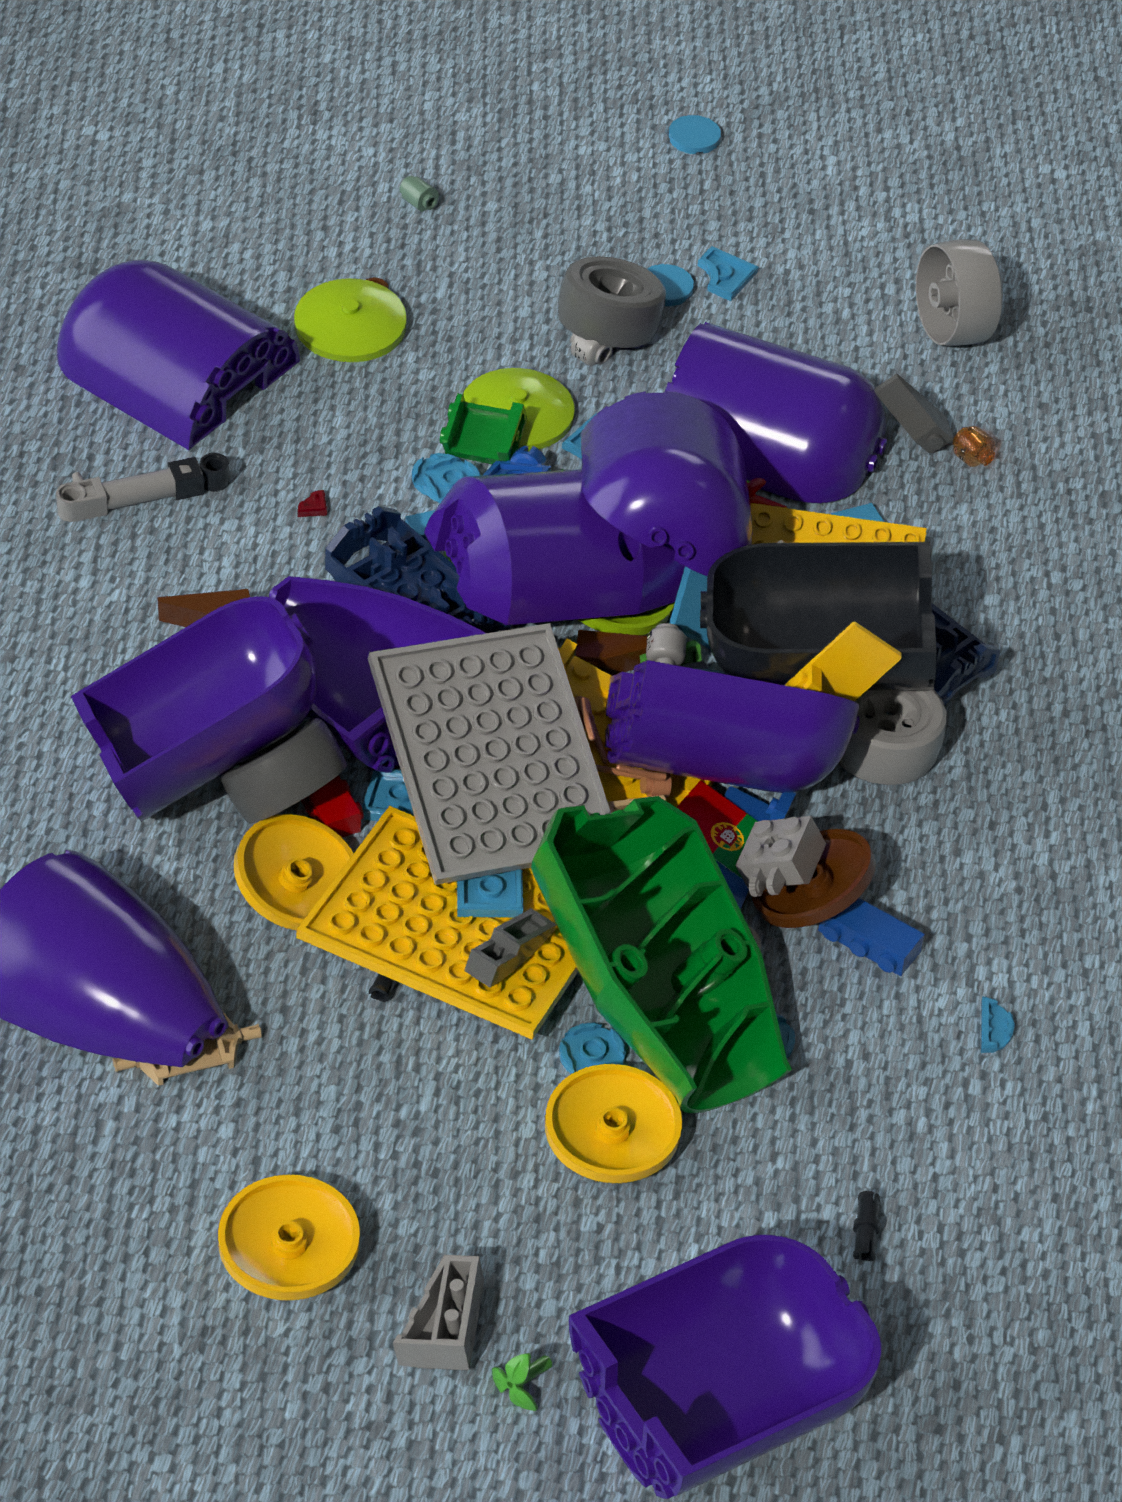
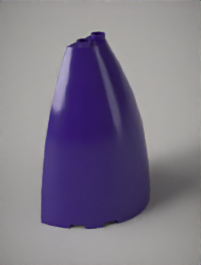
[269,576,486,773]
[0,850,229,1067]

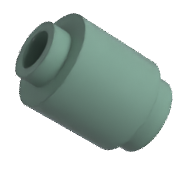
[399,176,439,212]

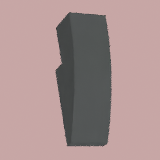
[464,908,557,988]

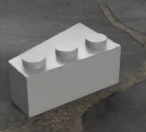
[393,1255,484,1370]

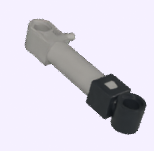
[56,453,229,522]

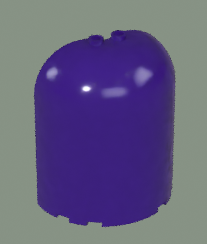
[57,260,300,450]
[664,322,887,503]
[581,391,753,576]
[71,596,318,822]
[605,660,860,793]
[569,1235,881,1499]

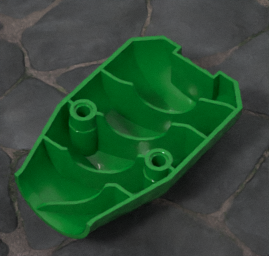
[531,796,792,1113]

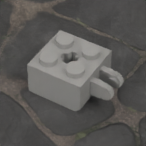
[736,816,826,897]

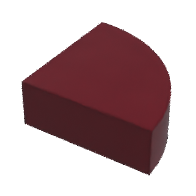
[297,490,327,517]

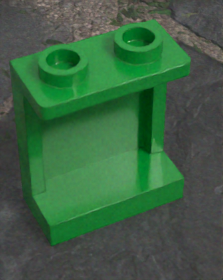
[439,393,527,464]

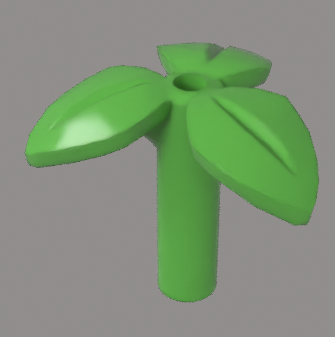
[491,1353,552,1411]

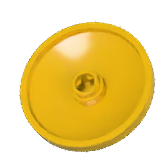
[234,814,354,931]
[545,1064,682,1183]
[218,1175,360,1300]

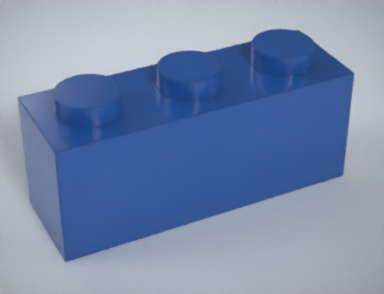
[818,898,925,976]

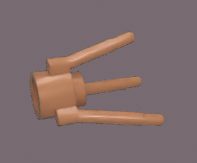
[574,696,608,764]
[596,764,672,798]

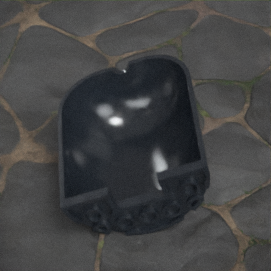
[700,542,936,691]

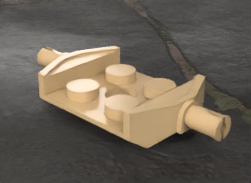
[112,1012,262,1086]

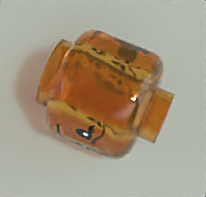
[953,426,995,467]

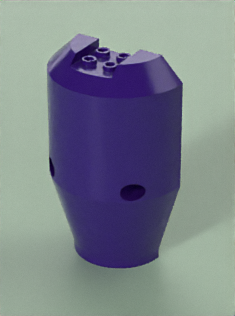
[424,470,685,625]

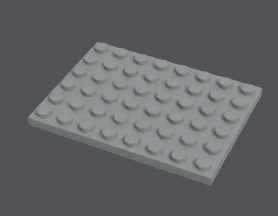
[368,623,611,885]

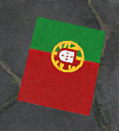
[676,780,758,878]

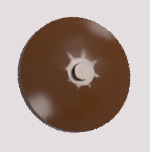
[752,829,876,928]

